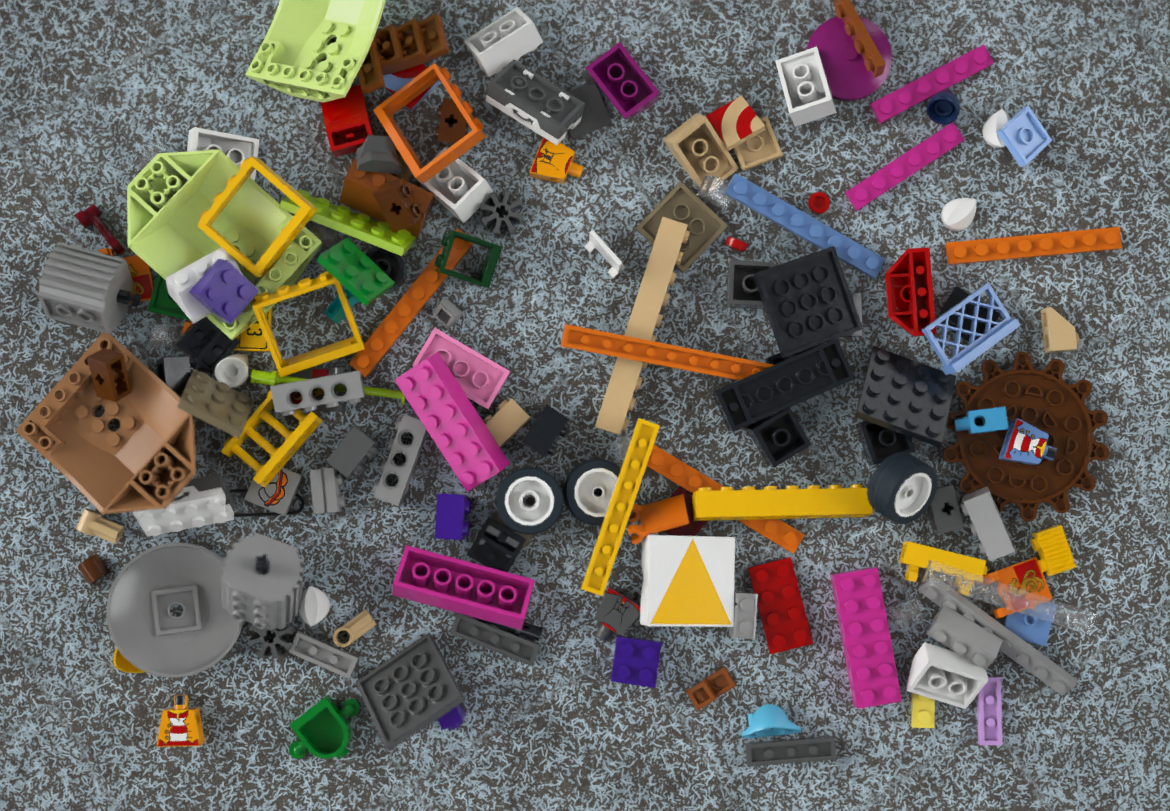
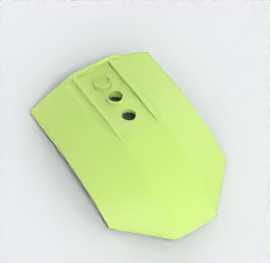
[245,0,386,103]
[127,149,323,340]

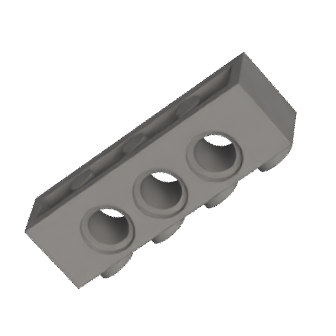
[270,370,365,416]
[372,414,428,507]

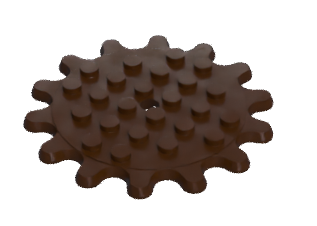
[943,352,1110,522]

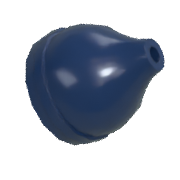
[926,90,960,125]

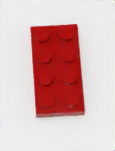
[747,557,813,654]

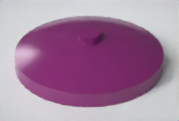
[806,16,892,101]

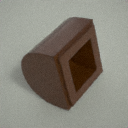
[78,554,110,585]

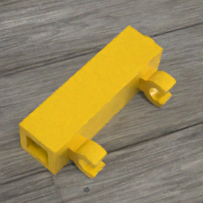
[899,541,987,595]

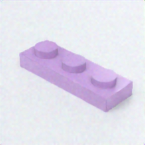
[977,677,1003,745]

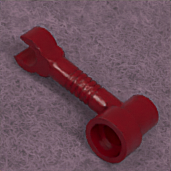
[75,204,125,255]

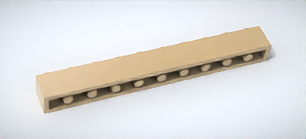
[595,217,690,435]

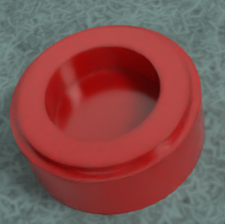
[808,192,830,215]
[725,237,748,252]

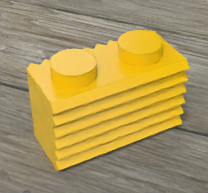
[1030,525,1076,576]

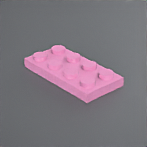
[412,327,511,410]

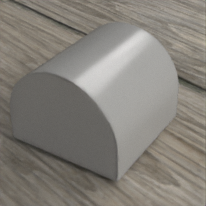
[433,298,463,329]

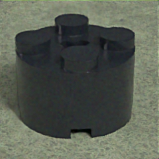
[365,246,407,293]

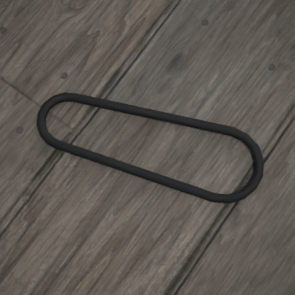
[230,489,304,517]

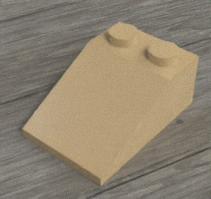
[663,113,739,195]

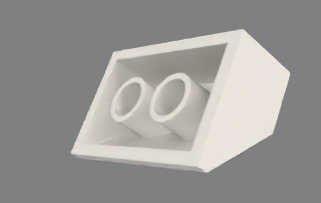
[464,7,543,77]
[165,247,242,323]
[906,642,988,709]

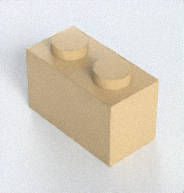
[483,398,531,448]

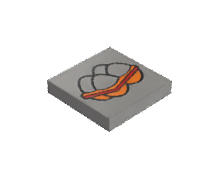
[244,459,303,517]

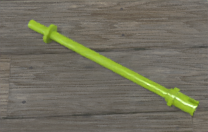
[251,369,407,405]

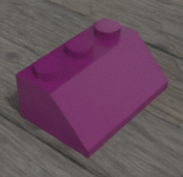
[585,42,660,120]

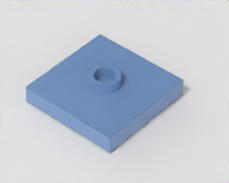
[1003,601,1056,647]

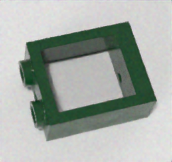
[434,230,502,288]

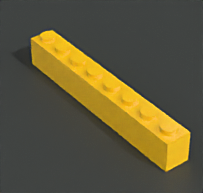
[692,484,873,521]

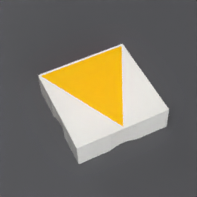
[640,535,735,627]

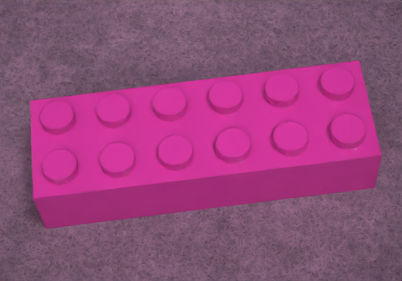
[395,352,510,491]
[393,545,535,630]
[830,567,902,709]

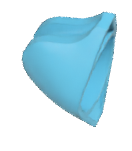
[742,704,801,738]

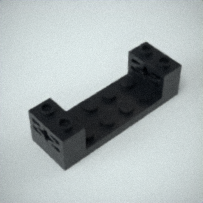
[712,338,855,434]

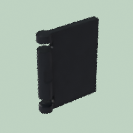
[935,286,1000,342]

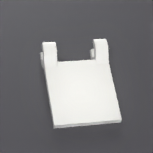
[584,229,626,279]

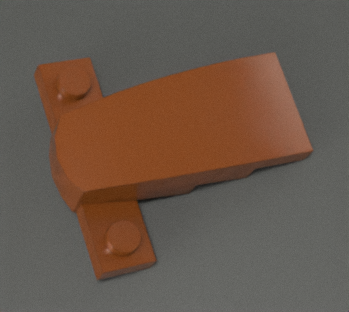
[358,13,450,94]

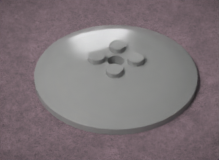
[106,543,244,678]

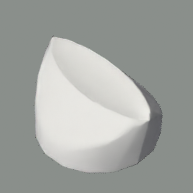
[982,109,1011,148]
[941,198,976,231]
[214,354,249,388]
[298,586,330,626]

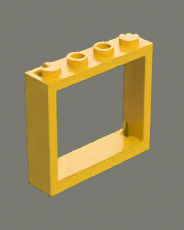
[197,156,318,277]
[252,271,365,377]

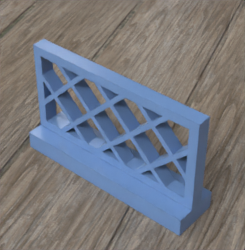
[922,282,1021,375]

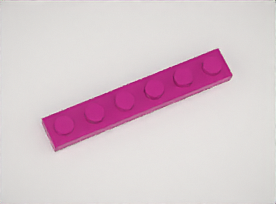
[870,44,994,124]
[844,122,965,211]

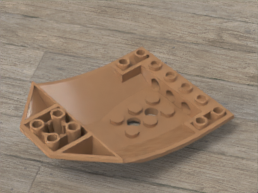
[15,333,196,514]

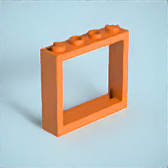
[373,63,486,183]

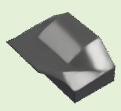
[356,135,402,174]

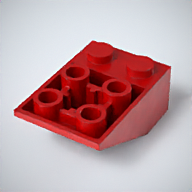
[321,85,374,158]

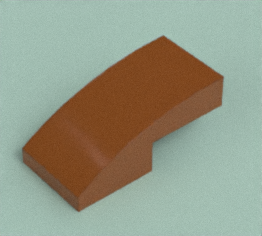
[686,666,737,711]

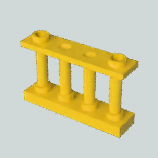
[221,390,323,488]

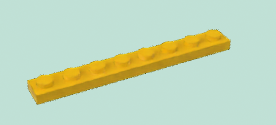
[581,418,660,596]

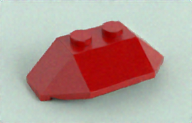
[885,247,936,337]

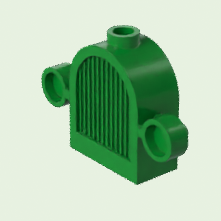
[289,695,361,760]

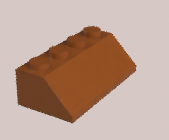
[339,158,436,238]

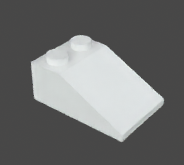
[775,47,837,127]
[187,127,260,181]
[414,148,493,223]

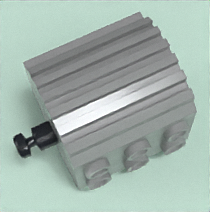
[37,242,141,334]
[221,532,304,630]

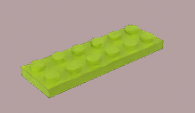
[279,190,416,256]

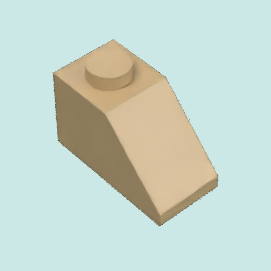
[1041,307,1079,353]

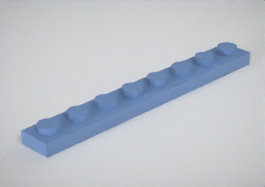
[724,174,886,279]

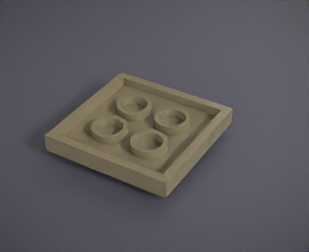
[636,181,728,273]
[177,369,253,439]

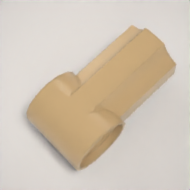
[76,508,125,544]
[333,609,377,647]

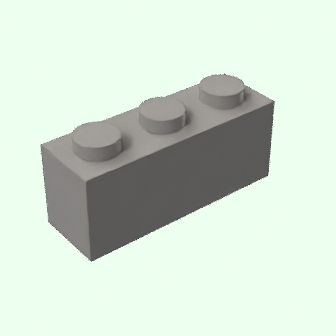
[960,486,1015,561]
[927,605,1003,670]

